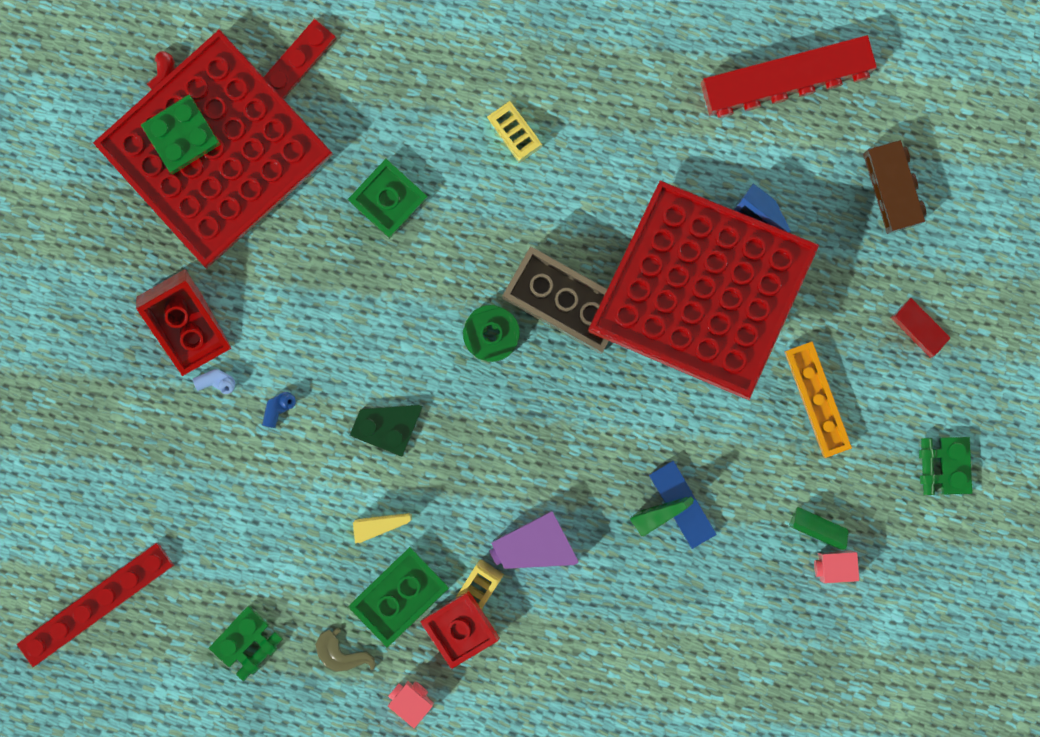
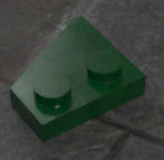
[349,405,423,457]

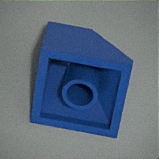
[732,183,791,232]

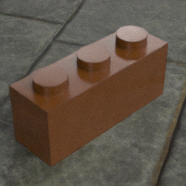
[863,140,927,234]

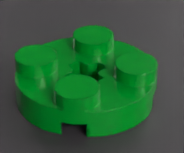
[463,305,520,362]

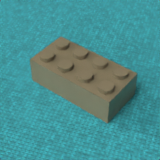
[502,246,609,354]

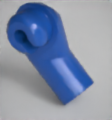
[262,392,296,428]

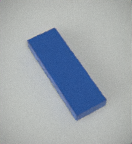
[649,461,717,549]

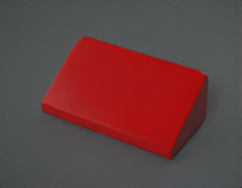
[890,298,950,358]

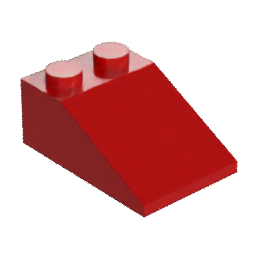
[136,269,231,376]

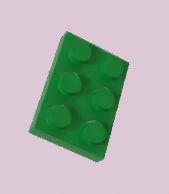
[348,547,450,648]

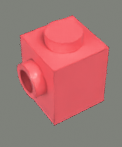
[388,681,434,728]

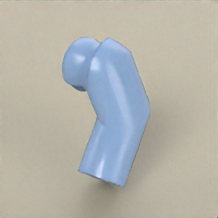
[193,369,235,394]

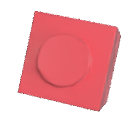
[814,551,859,583]

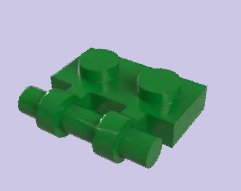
[919,437,973,495]
[208,606,283,681]

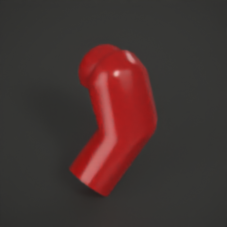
[147,51,175,90]

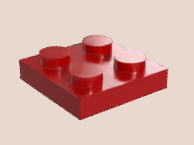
[420,590,500,669]

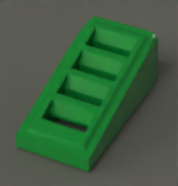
[630,496,694,536]

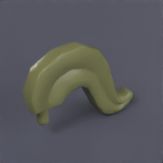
[315,628,376,672]

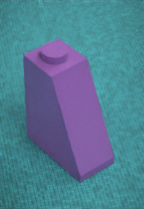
[489,510,579,569]

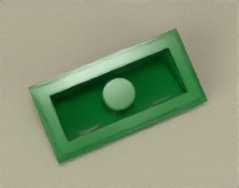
[789,507,848,550]

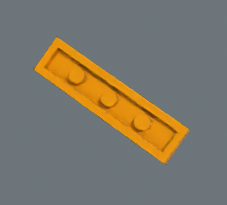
[784,341,852,458]

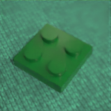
[141,95,221,175]
[347,158,428,239]

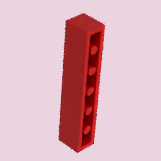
[701,35,877,118]

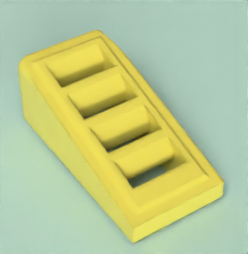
[487,101,542,163]
[353,513,412,544]
[456,560,504,610]

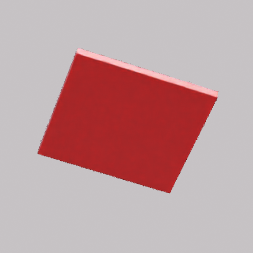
[93,29,334,269]
[588,180,819,401]

